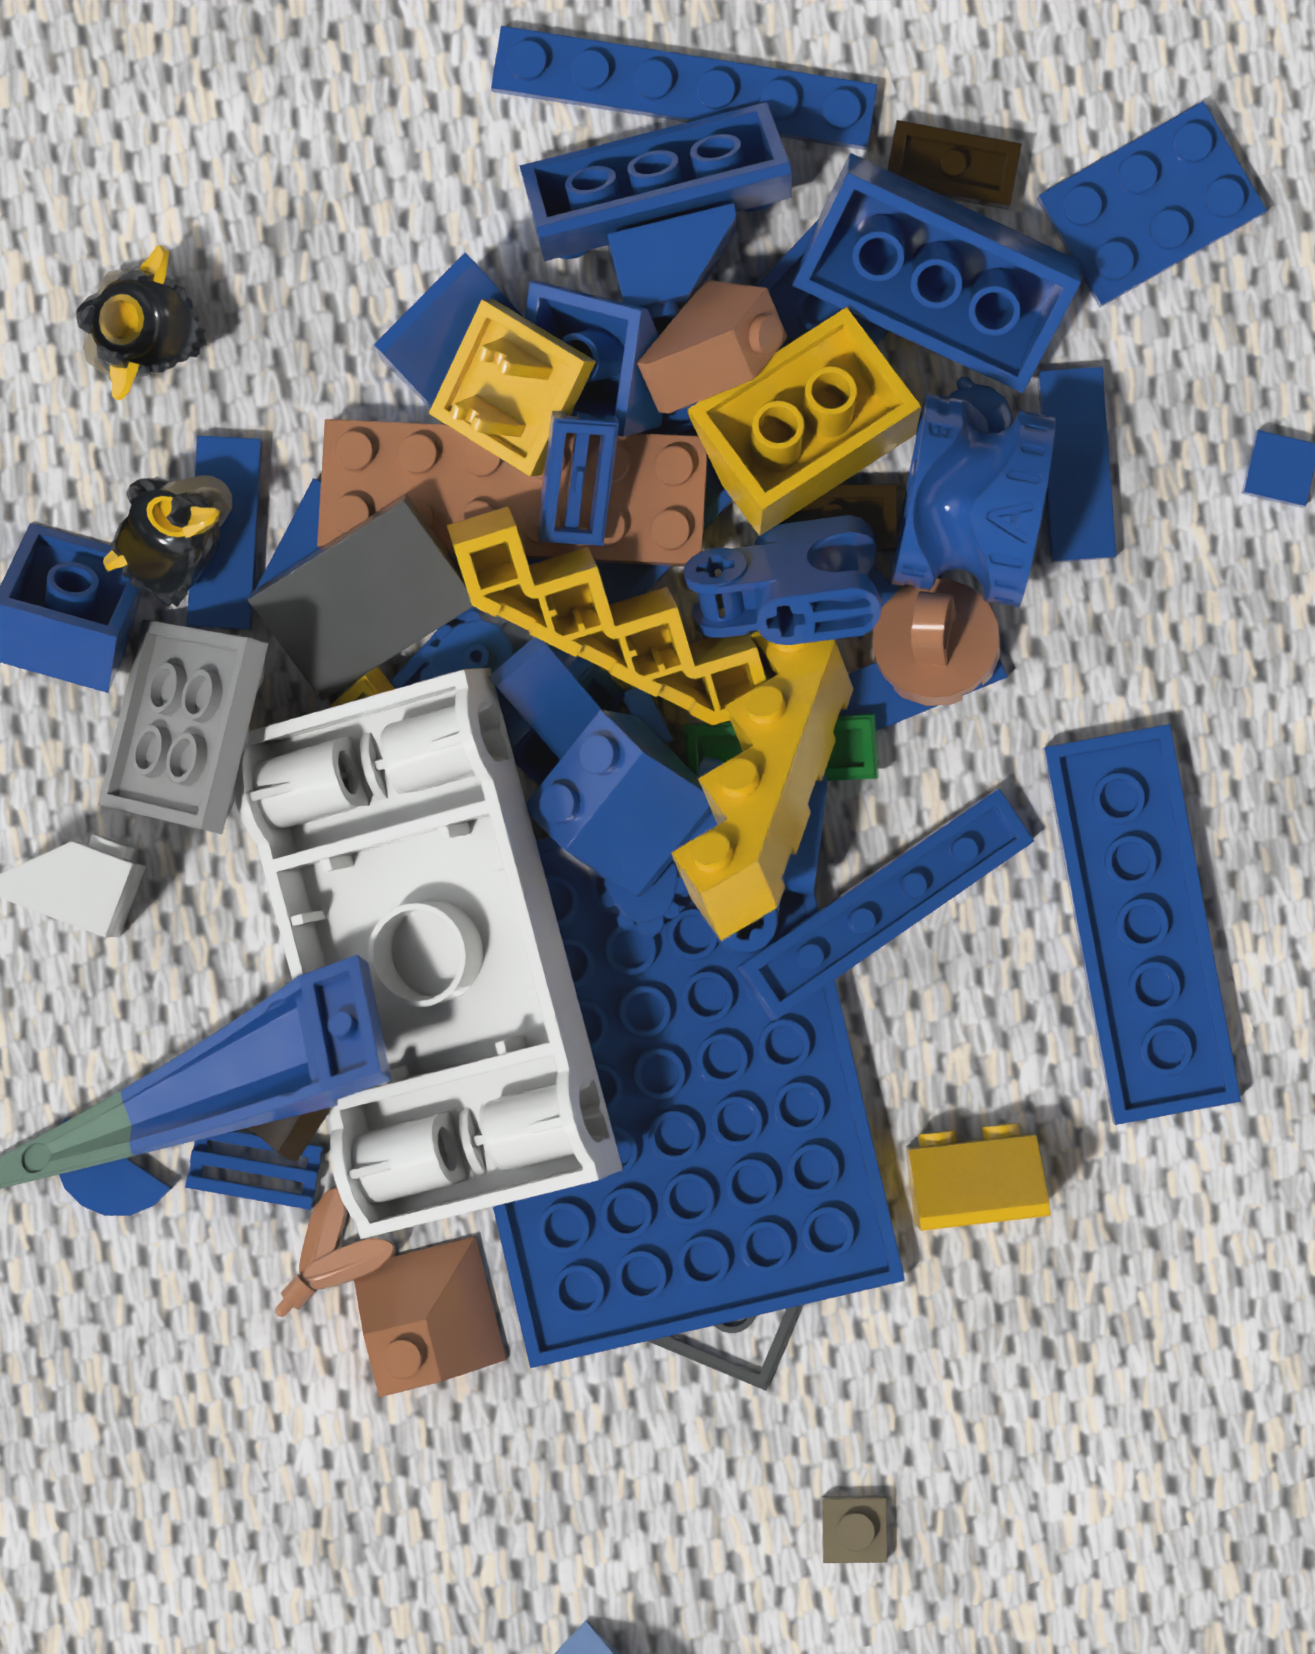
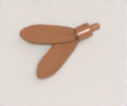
[275,1188,395,1317]

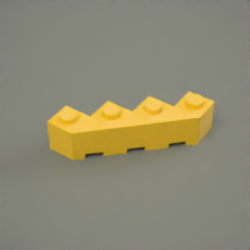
[447,506,767,725]
[671,630,853,941]

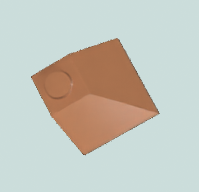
[354,1236,507,1397]

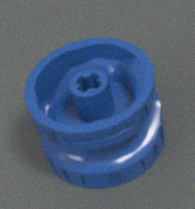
[891,393,1056,607]

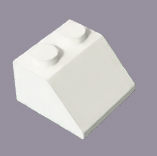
[0,834,146,937]

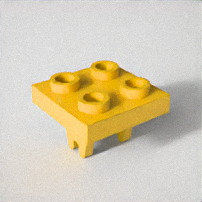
[429,299,596,476]

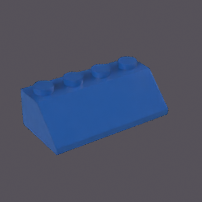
[519,102,792,261]
[792,153,1081,393]

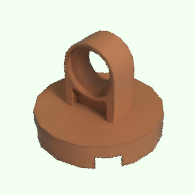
[873,578,1000,706]

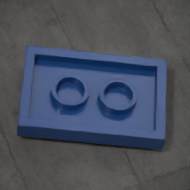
[1037,101,1267,308]

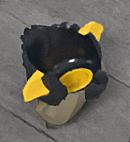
[76,245,207,400]
[103,476,232,607]

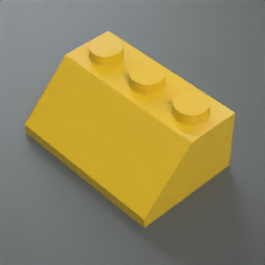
[688,307,921,536]

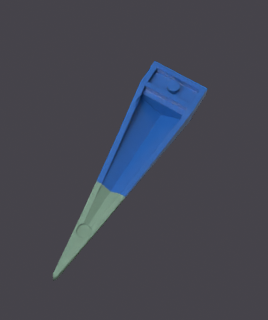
[0,954,392,1189]

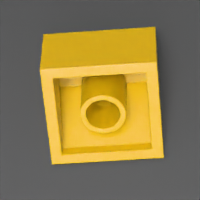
[905,1122,1051,1231]

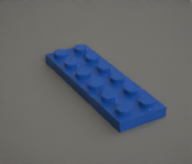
[1042,724,1241,1125]

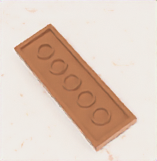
[317,419,708,567]

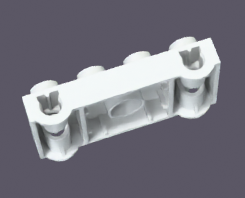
[234,668,623,1239]

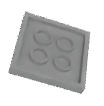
[98,619,268,834]

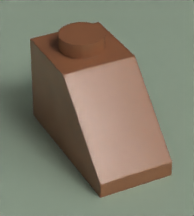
[637,280,787,414]

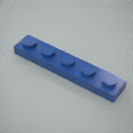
[736,788,1034,1021]

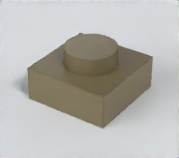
[822,1496,888,1563]

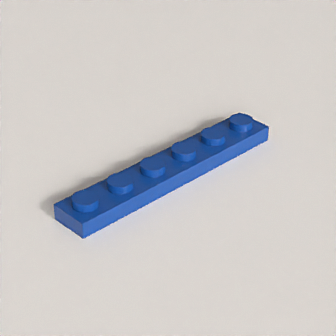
[491,26,877,150]

